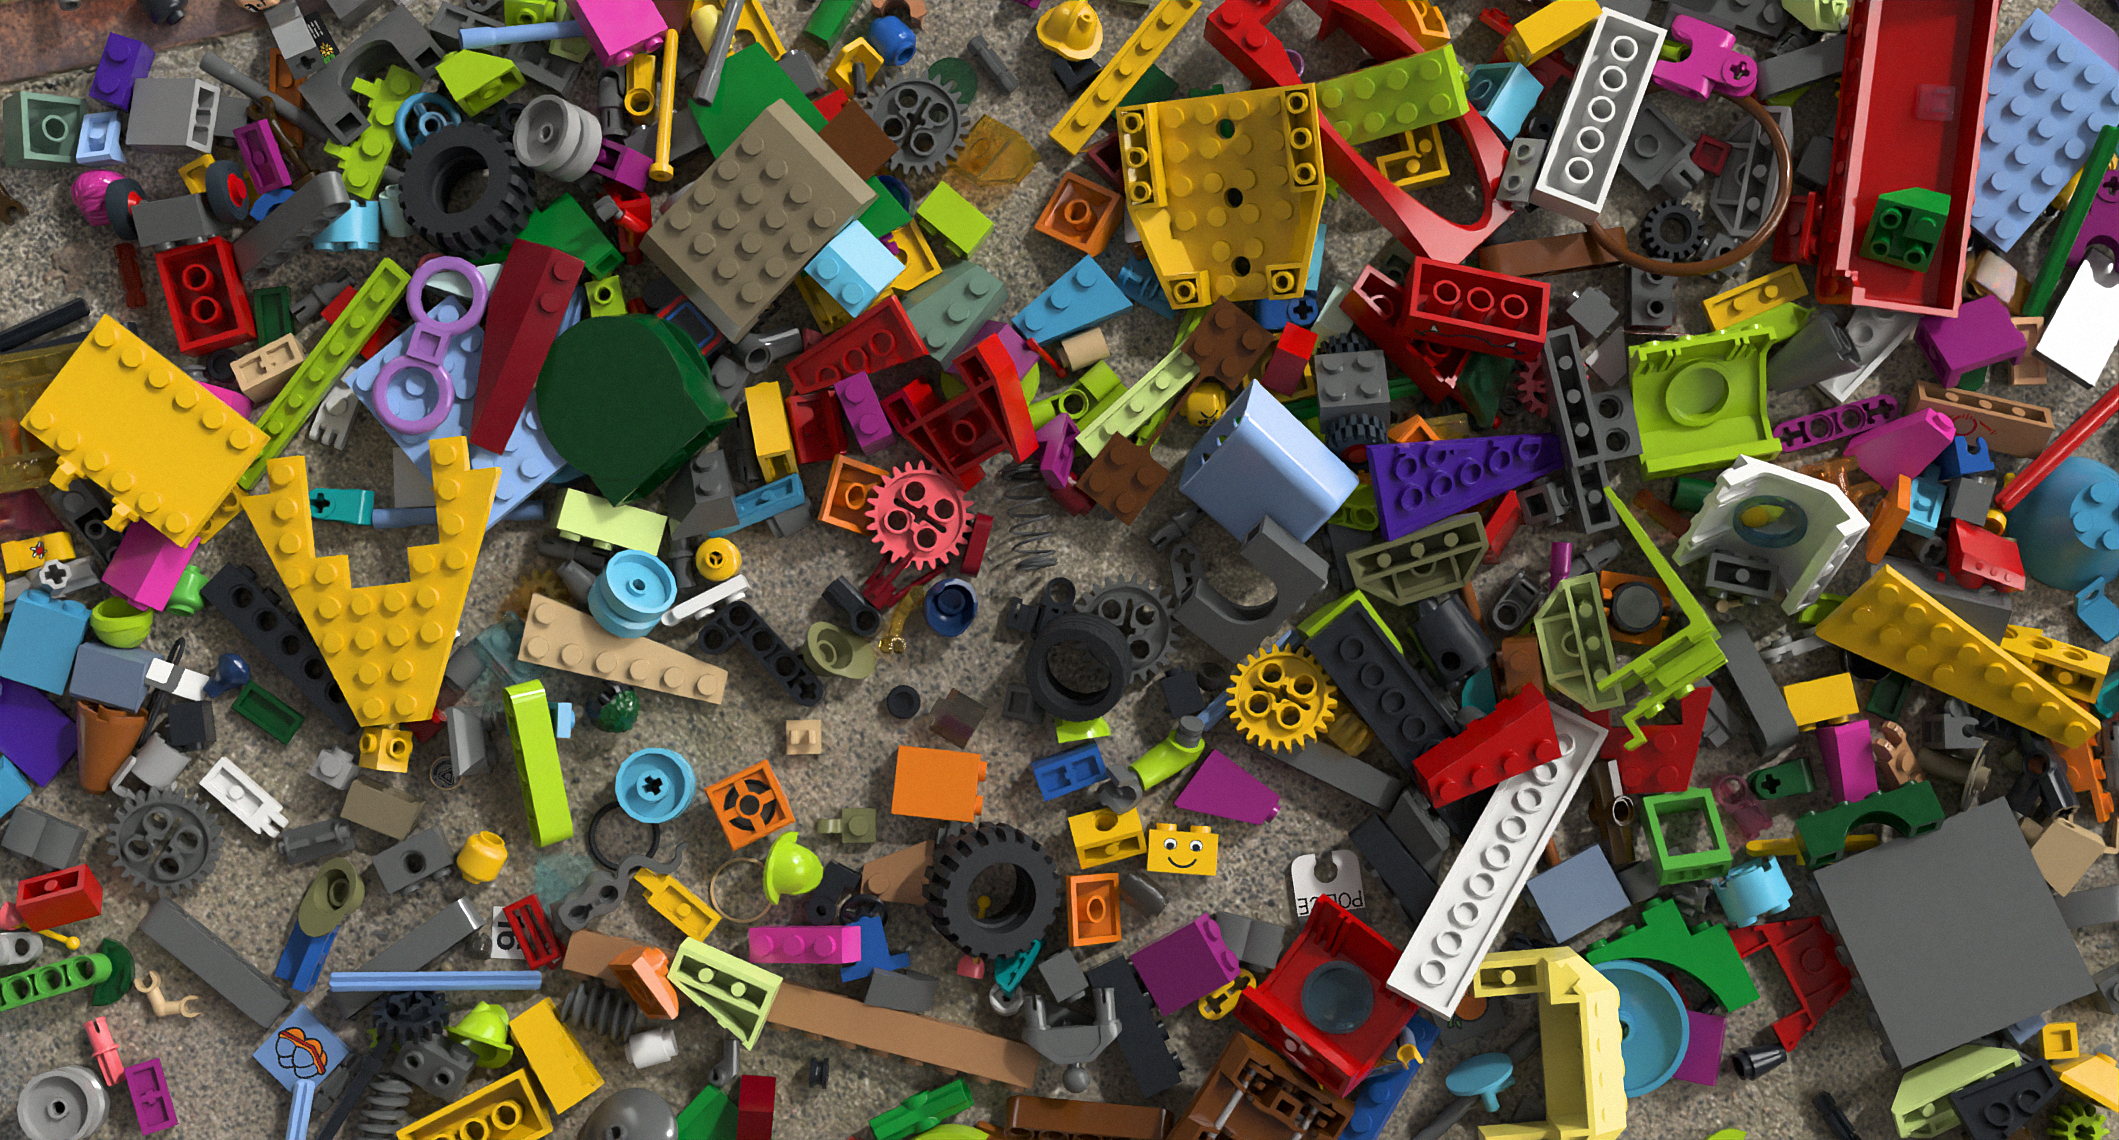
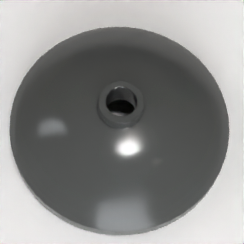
[583,1088,678,1140]

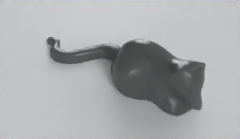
[549,841,688,933]

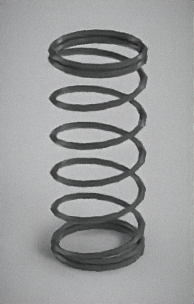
[1000,463,1058,571]

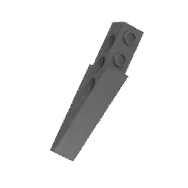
[1540,325,1619,534]

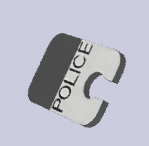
[1291,849,1368,933]

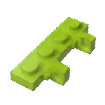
[323,64,425,201]

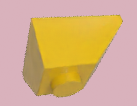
[2048,1052,2119,1114]

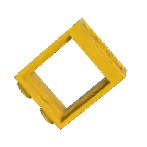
[1504,0,1603,68]

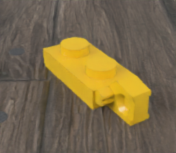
[633,867,723,942]

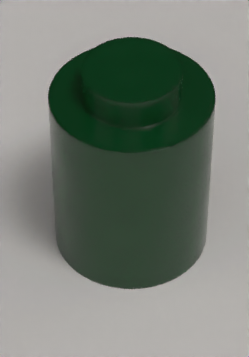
[1669,475,1717,513]

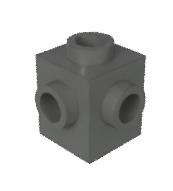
[1694,232,1746,285]
[1517,476,1573,527]

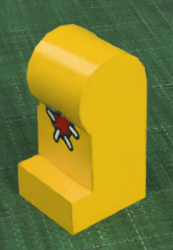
[1,532,76,576]

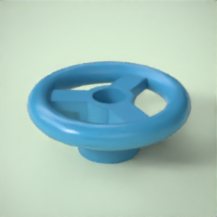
[394,92,462,156]

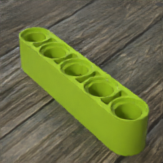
[502,679,573,848]

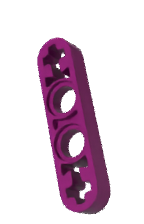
[1771,394,1900,454]

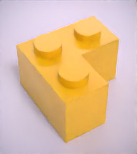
[1372,123,1450,192]

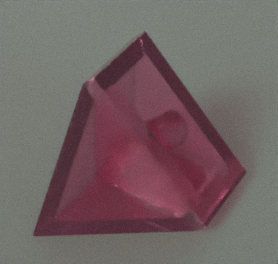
[0,480,67,535]

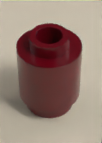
[1046,471,1097,518]

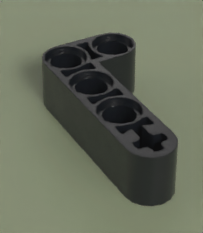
[698,601,826,707]

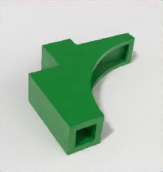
[466,191,626,281]
[1581,896,1760,1013]

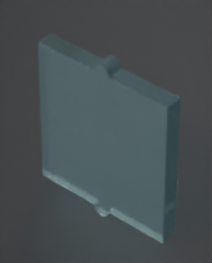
[535,852,595,915]

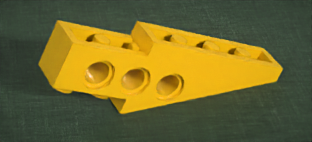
[2000,624,2111,704]

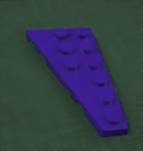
[1365,432,1563,542]

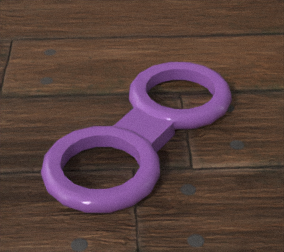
[371,256,489,435]

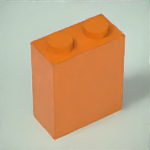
[891,745,987,823]

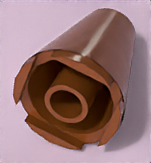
[76,699,149,795]

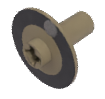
[1917,740,1991,812]

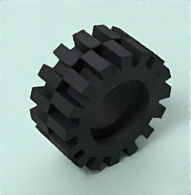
[1639,199,1705,263]

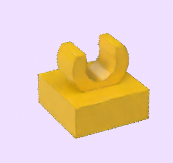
[2038,1021,2079,1060]

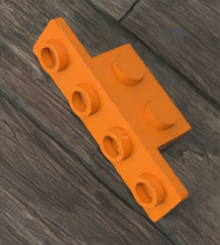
[2047,695,2114,823]

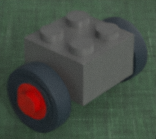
[105,160,249,251]

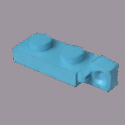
[1901,463,1947,539]

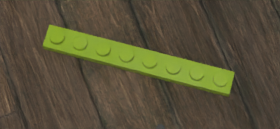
[237,257,411,490]

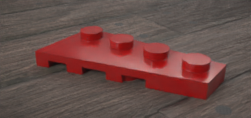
[784,295,930,395]

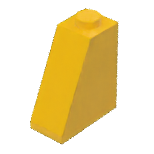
[744,381,802,484]

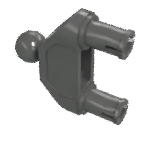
[1021,987,1122,1094]

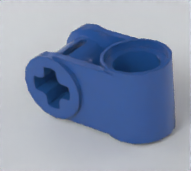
[1253,295,1318,334]

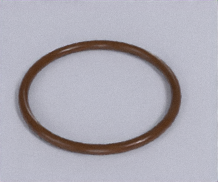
[1583,80,1793,277]

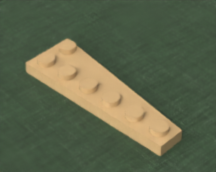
[517,593,728,705]

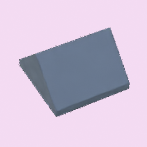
[69,637,165,714]

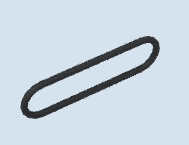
[135,637,186,749]

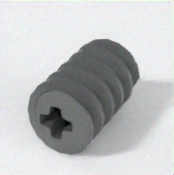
[560,982,638,1044]
[352,1072,414,1140]

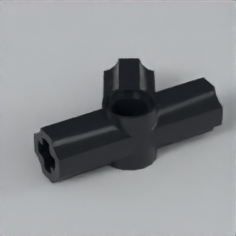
[2005,724,2081,820]

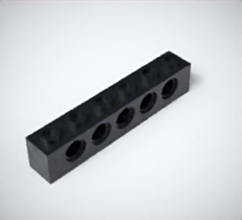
[200,562,361,734]

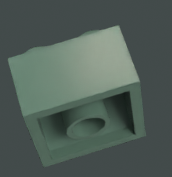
[2,91,87,170]

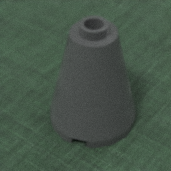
[1766,309,1862,394]

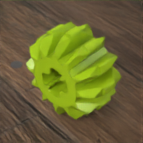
[2046,1101,2111,1140]

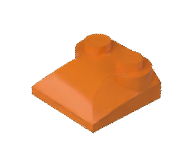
[1034,171,1126,258]
[607,946,678,1020]

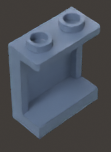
[1520,843,1631,944]

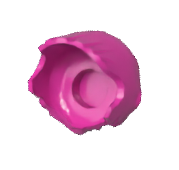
[71,169,126,226]

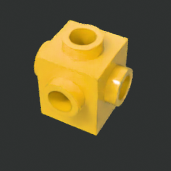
[358,723,413,773]

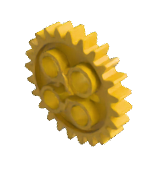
[1226,643,1338,754]

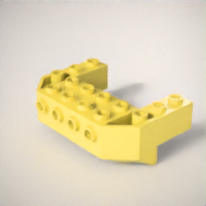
[1467,946,1627,1140]

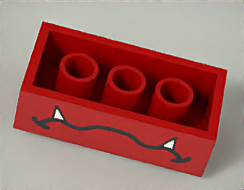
[1399,256,1551,363]

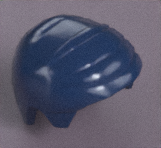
[922,578,978,637]

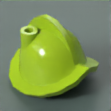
[763,831,823,905]
[443,1001,513,1069]

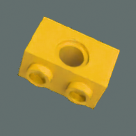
[1068,807,1148,870]

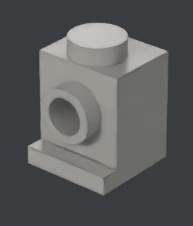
[309,744,362,790]

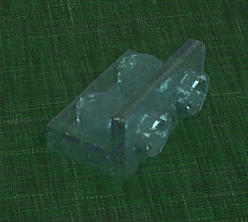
[470,610,550,687]

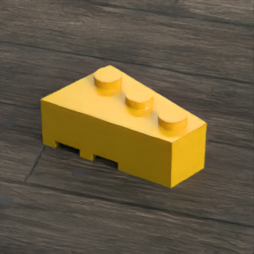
[508,997,605,1115]

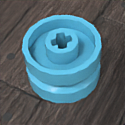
[588,549,677,639]
[615,748,697,823]

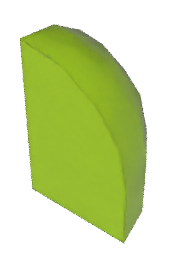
[1054,716,1112,744]

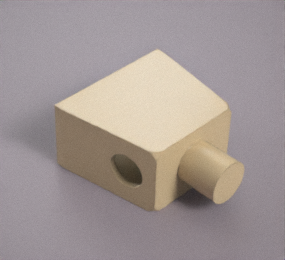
[2017,815,2106,897]

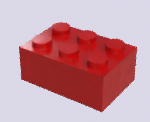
[154,235,258,358]

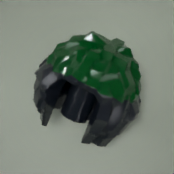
[584,680,640,733]

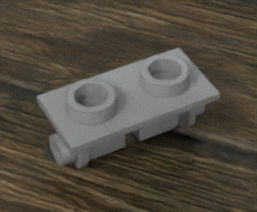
[1495,137,1547,211]

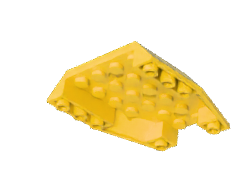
[1115,83,1326,310]

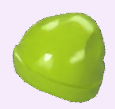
[89,596,154,648]

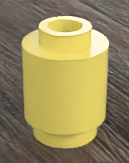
[690,5,736,56]

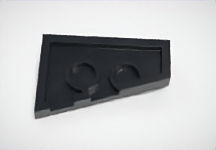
[1947,1056,2062,1140]

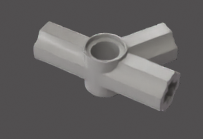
[4,555,102,616]

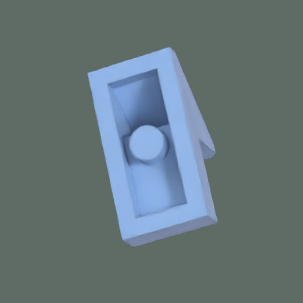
[76,110,126,168]

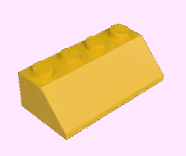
[396,1064,553,1140]

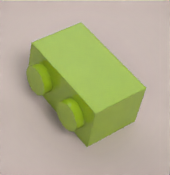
[916,181,994,260]

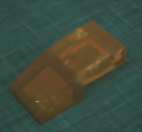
[1967,250,2032,317]

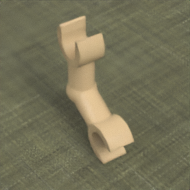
[134,970,202,1018]

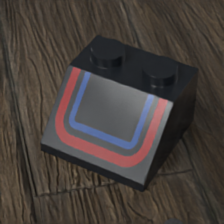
[653,290,731,368]

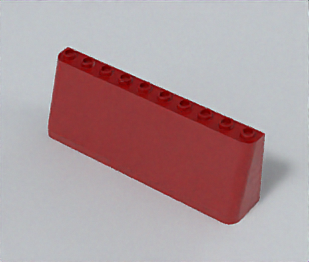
[1815,0,1999,318]

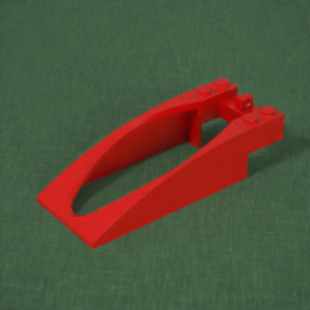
[1203,0,1517,265]

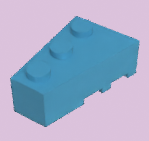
[1011,254,1133,348]

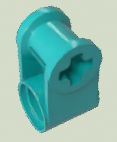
[309,488,375,526]

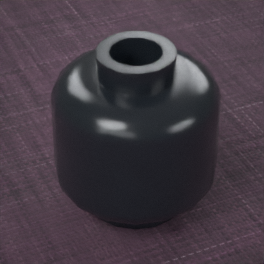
[136,0,188,26]

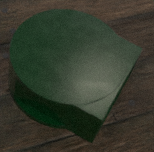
[536,313,738,508]

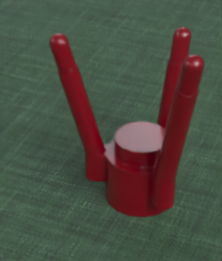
[861,550,946,611]

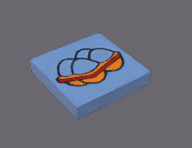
[252,1004,352,1095]

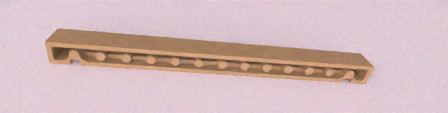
[562,927,1041,1093]

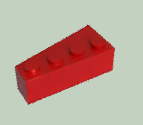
[1338,264,1474,405]
[1412,681,1562,809]

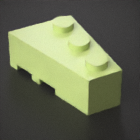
[548,488,667,556]
[667,937,783,1051]

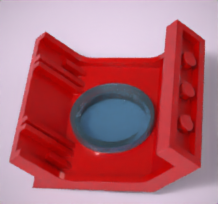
[1232,893,1420,1100]

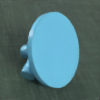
[1446,1052,1515,1112]

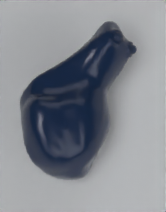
[203,653,250,699]

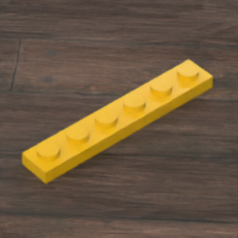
[1049,0,1203,158]

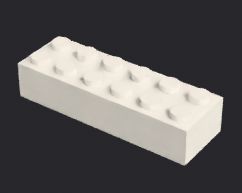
[1529,6,1668,226]

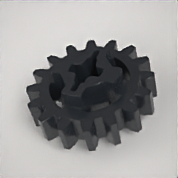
[372,991,450,1046]

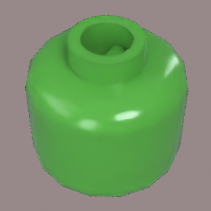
[165,564,209,617]

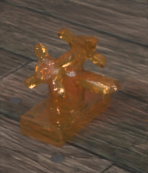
[1802,455,1881,518]

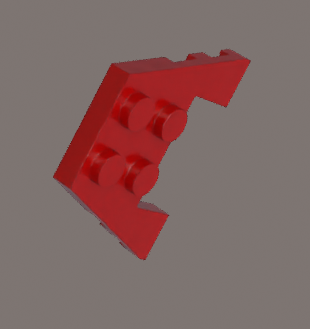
[1578,686,1713,794]
[1727,914,1853,1053]

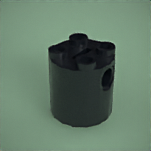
[1400,593,1497,693]

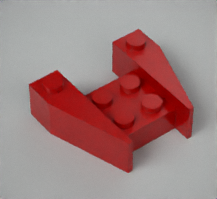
[879,332,1039,493]

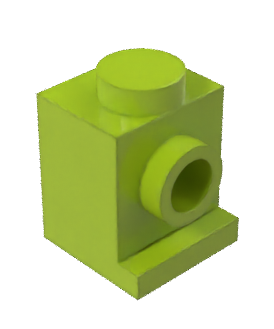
[585,272,629,318]

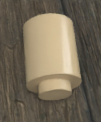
[1056,325,1110,372]

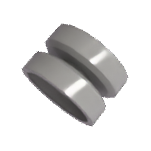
[513,95,602,182]
[17,1065,111,1140]

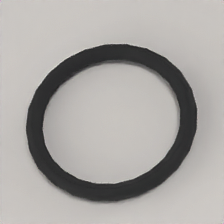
[588,800,660,872]

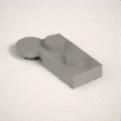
[1759,626,1832,665]

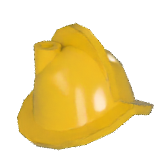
[1036,0,1103,62]

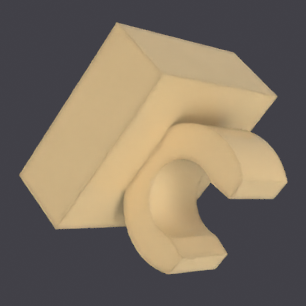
[786,720,822,755]

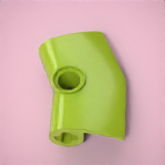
[1027,360,1128,458]

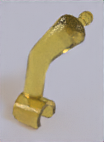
[879,585,927,654]

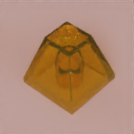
[946,114,1042,188]

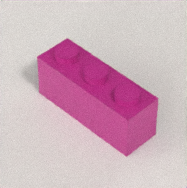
[749,925,861,964]

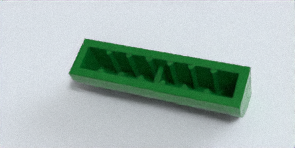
[802,0,864,52]

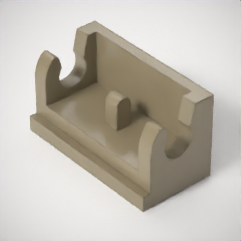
[340,775,426,841]

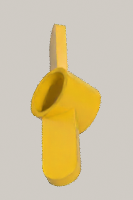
[1746,834,1879,865]

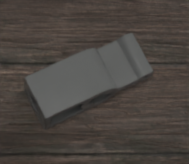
[263,0,327,80]

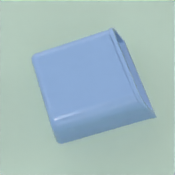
[1179,378,1359,544]

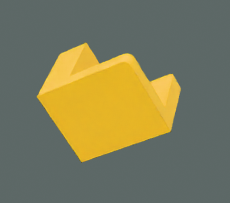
[825,37,884,98]

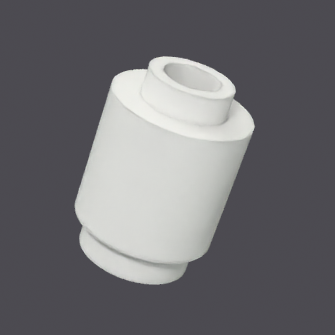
[624,1027,678,1069]

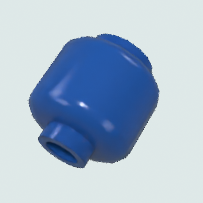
[867,16,916,66]

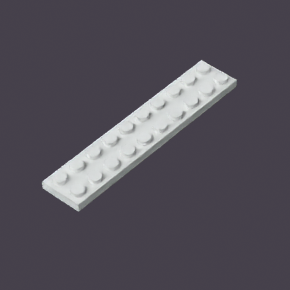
[1386,700,1609,1021]

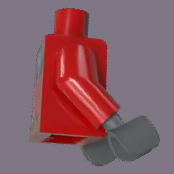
[574,171,652,265]

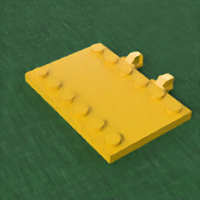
[20,314,271,549]

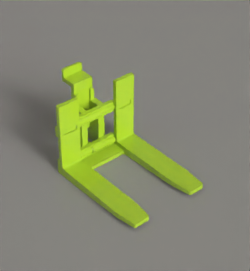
[1596,485,1728,751]

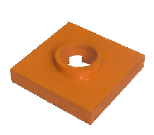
[1866,473,1911,565]

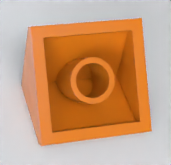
[818,454,889,537]
[1065,872,1122,947]

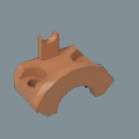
[870,0,927,29]

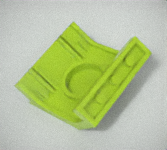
[1628,324,1782,482]

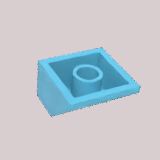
[1466,62,1544,142]
[804,220,906,318]

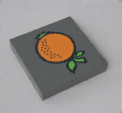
[1430,989,1508,1047]

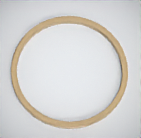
[710,857,772,923]

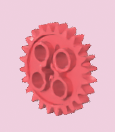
[864,460,975,571]

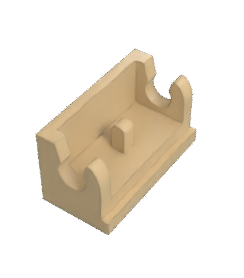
[230,333,306,404]

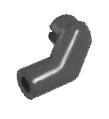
[707,1039,740,1087]

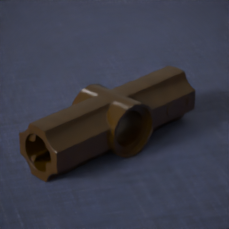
[1588,758,1636,865]

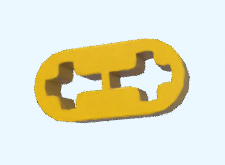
[1197,967,1256,1020]

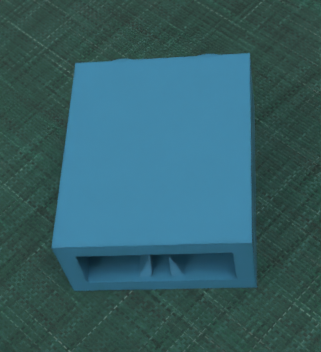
[0,589,92,695]

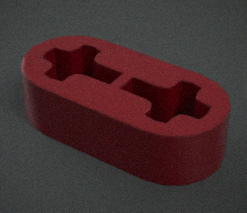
[959,512,994,578]

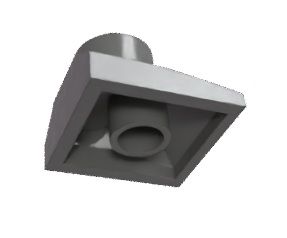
[446,705,499,777]

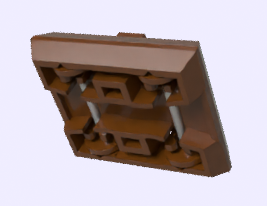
[1165,1030,1356,1140]

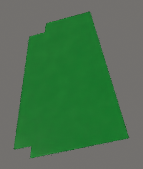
[687,42,912,278]

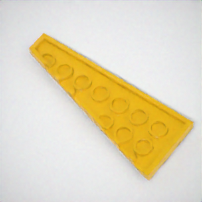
[1815,564,2101,749]

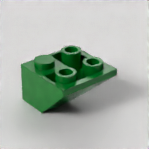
[1858,187,1951,273]

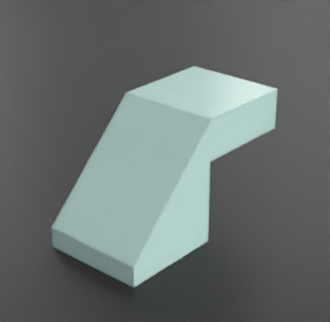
[1310,279,1354,355]

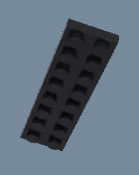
[1303,600,1500,847]

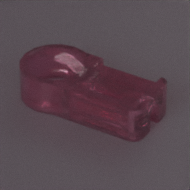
[1710,773,1773,840]

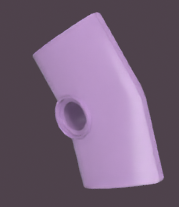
[2048,0,2119,72]

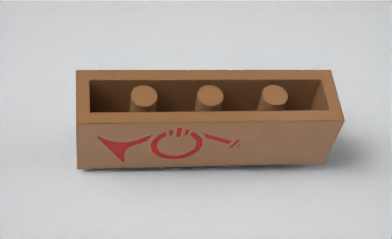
[1902,380,2054,460]

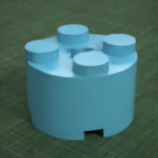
[311,200,381,252]
[1711,855,1793,928]

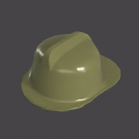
[798,621,876,680]
[298,857,365,938]

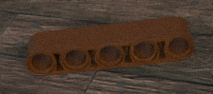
[1476,227,1629,279]
[1003,1095,1174,1140]

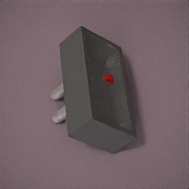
[1859,552,2012,647]

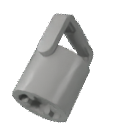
[109,732,192,801]

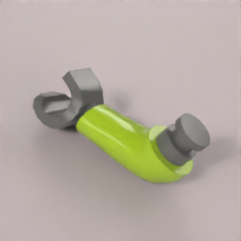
[1097,715,1205,814]

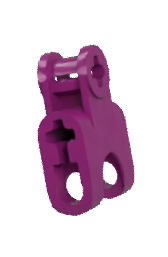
[2064,170,2119,274]

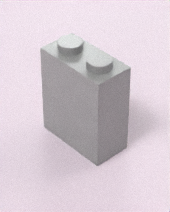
[125,78,221,154]

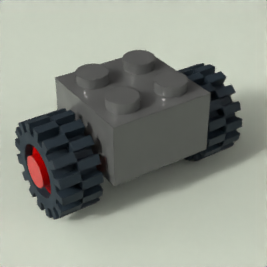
[1314,332,1390,475]

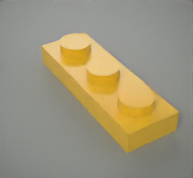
[1700,263,1809,332]

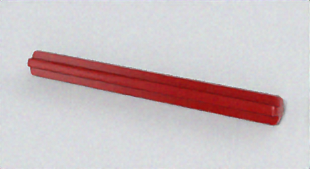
[1993,382,2119,513]

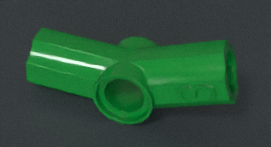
[868,1077,974,1140]

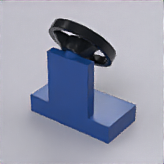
[839,894,912,982]

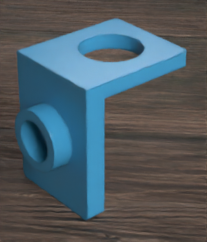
[2073,577,2119,645]

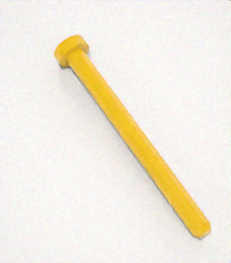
[649,29,679,181]

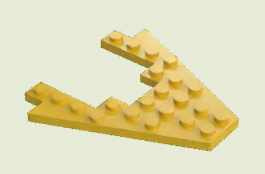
[240,436,502,727]

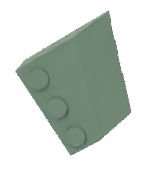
[898,258,1009,374]

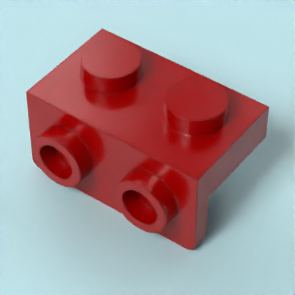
[1771,191,1826,266]
[785,388,848,466]

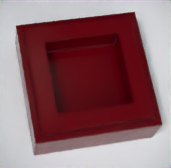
[1690,133,1733,178]

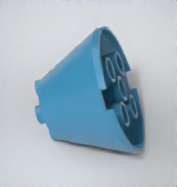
[2006,457,2119,591]

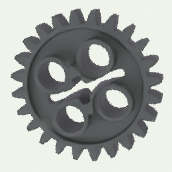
[863,69,970,179]
[1074,573,1181,684]
[106,785,224,895]

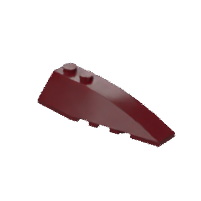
[468,238,586,456]

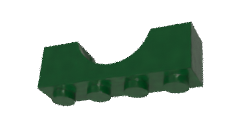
[1792,780,1945,870]

